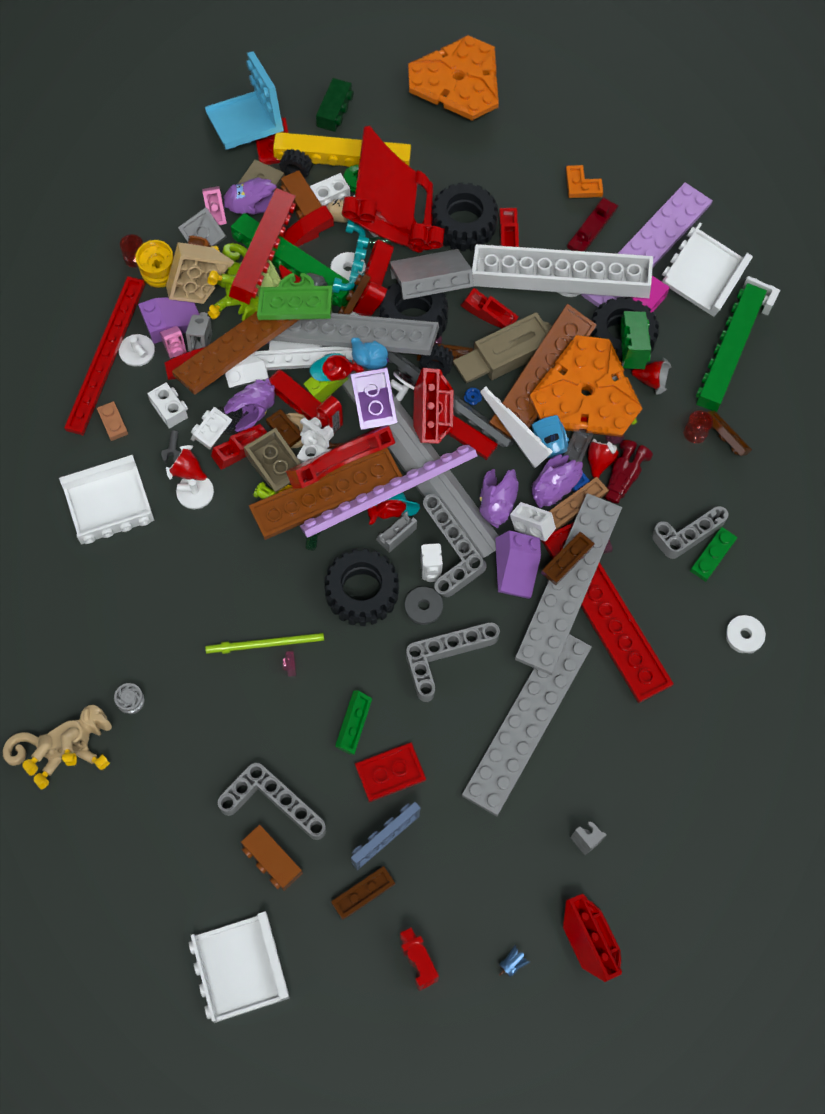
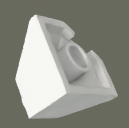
[225,354,269,388]

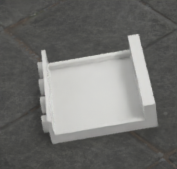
[661,223,753,317]
[59,455,155,544]
[189,911,290,1023]

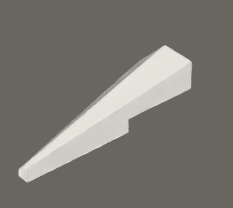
[480,386,553,468]

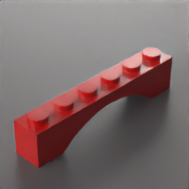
[286,426,395,489]

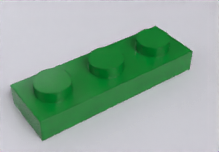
[690,527,738,582]
[335,691,372,755]

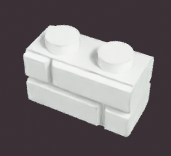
[420,543,443,582]

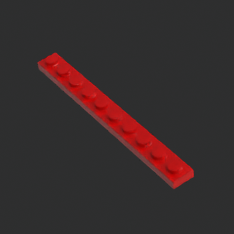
[64,276,145,435]

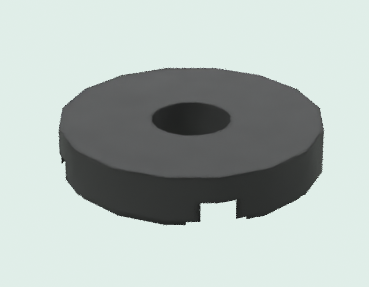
[404,587,443,625]

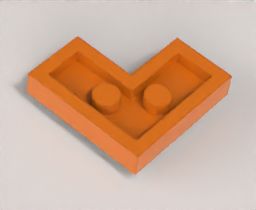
[565,165,603,198]

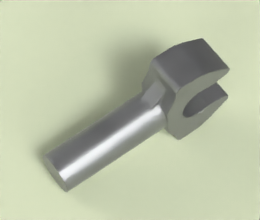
[161,430,180,464]

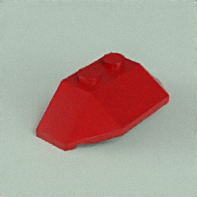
[413,368,454,444]
[563,894,622,982]

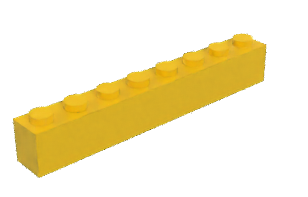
[273,132,411,167]

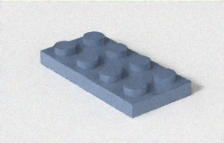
[351,802,421,871]

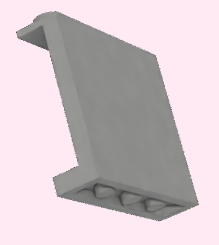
[390,249,474,300]

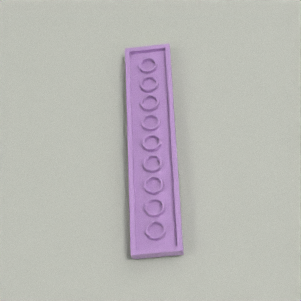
[581,182,712,308]

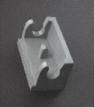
[376,512,417,553]
[570,822,606,855]

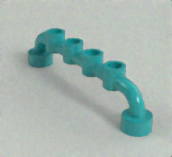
[333,219,369,293]

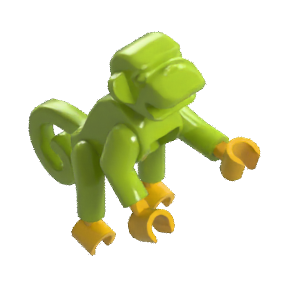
[207,243,259,321]

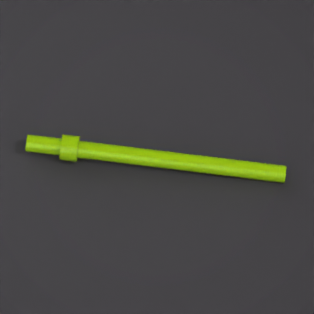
[205,633,324,654]

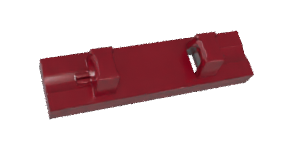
[567,197,618,252]

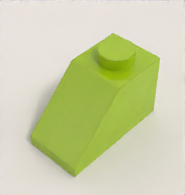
[304,377,349,403]

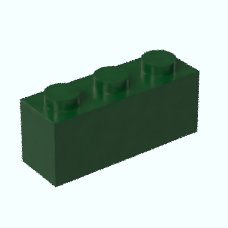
[316,78,354,132]

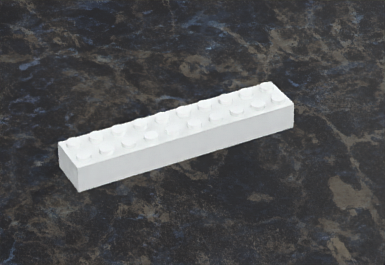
[472,244,653,298]

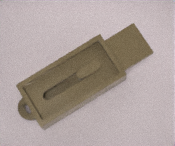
[453,312,552,384]

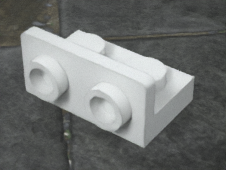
[191,407,232,449]

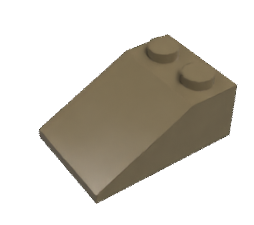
[244,428,301,493]

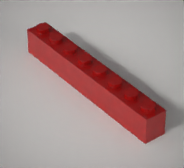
[229,188,296,304]

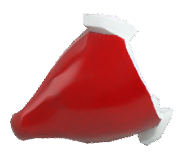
[588,439,619,478]
[166,445,207,481]

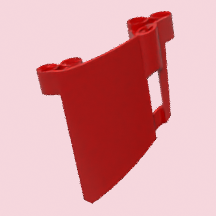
[342,126,445,253]

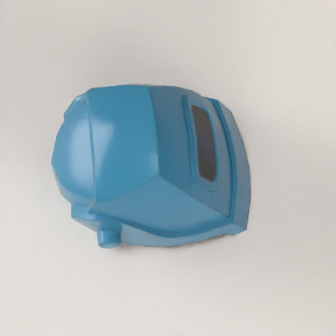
[532,415,569,459]

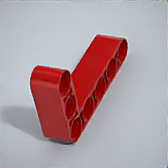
[352,239,394,316]

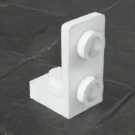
[743,276,780,315]

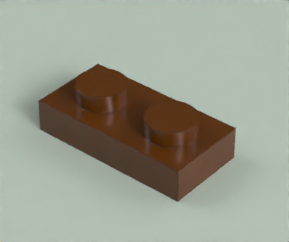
[266,409,302,447]

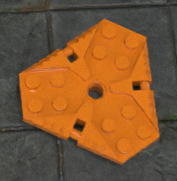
[408,35,499,120]
[529,335,642,437]

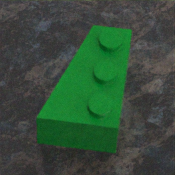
[621,311,651,369]

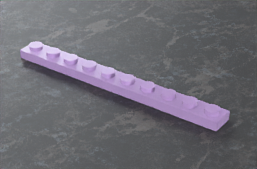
[300,445,477,538]

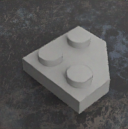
[178,208,227,246]

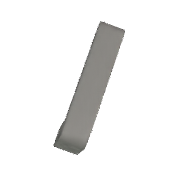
[423,494,487,597]
[406,622,500,702]
[218,763,326,840]

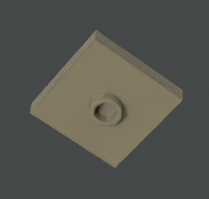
[238,160,285,191]

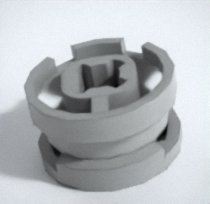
[114,683,145,714]

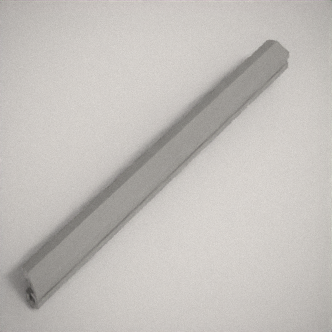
[322,312,499,563]

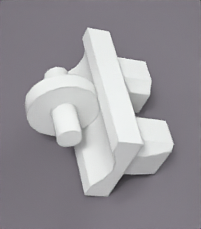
[300,417,334,449]

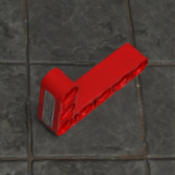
[269,369,343,433]

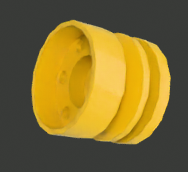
[136,240,174,288]

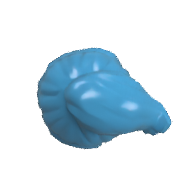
[351,337,389,370]

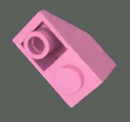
[160,326,187,358]

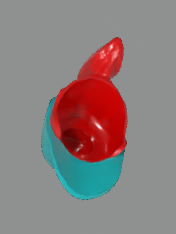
[309,353,364,381]
[367,492,420,525]

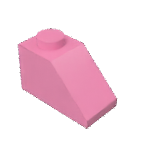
[202,186,227,225]

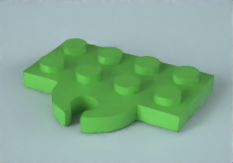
[257,273,333,320]

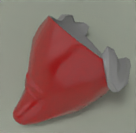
[632,357,672,394]

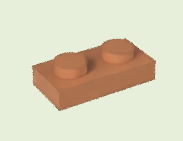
[97,401,128,441]

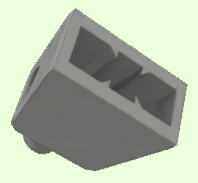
[186,312,212,352]

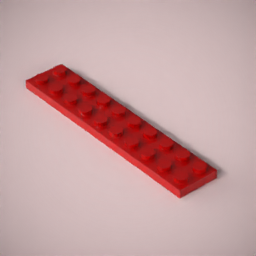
[541,522,674,704]

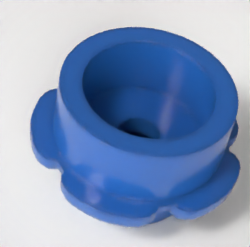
[464,388,482,405]

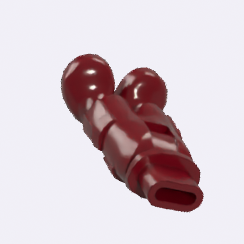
[605,440,653,504]

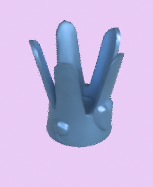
[499,945,530,977]

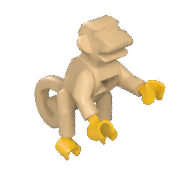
[3,705,112,789]

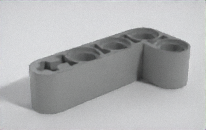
[652,506,728,559]

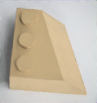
[166,242,234,304]

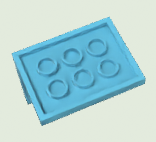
[205,51,284,149]

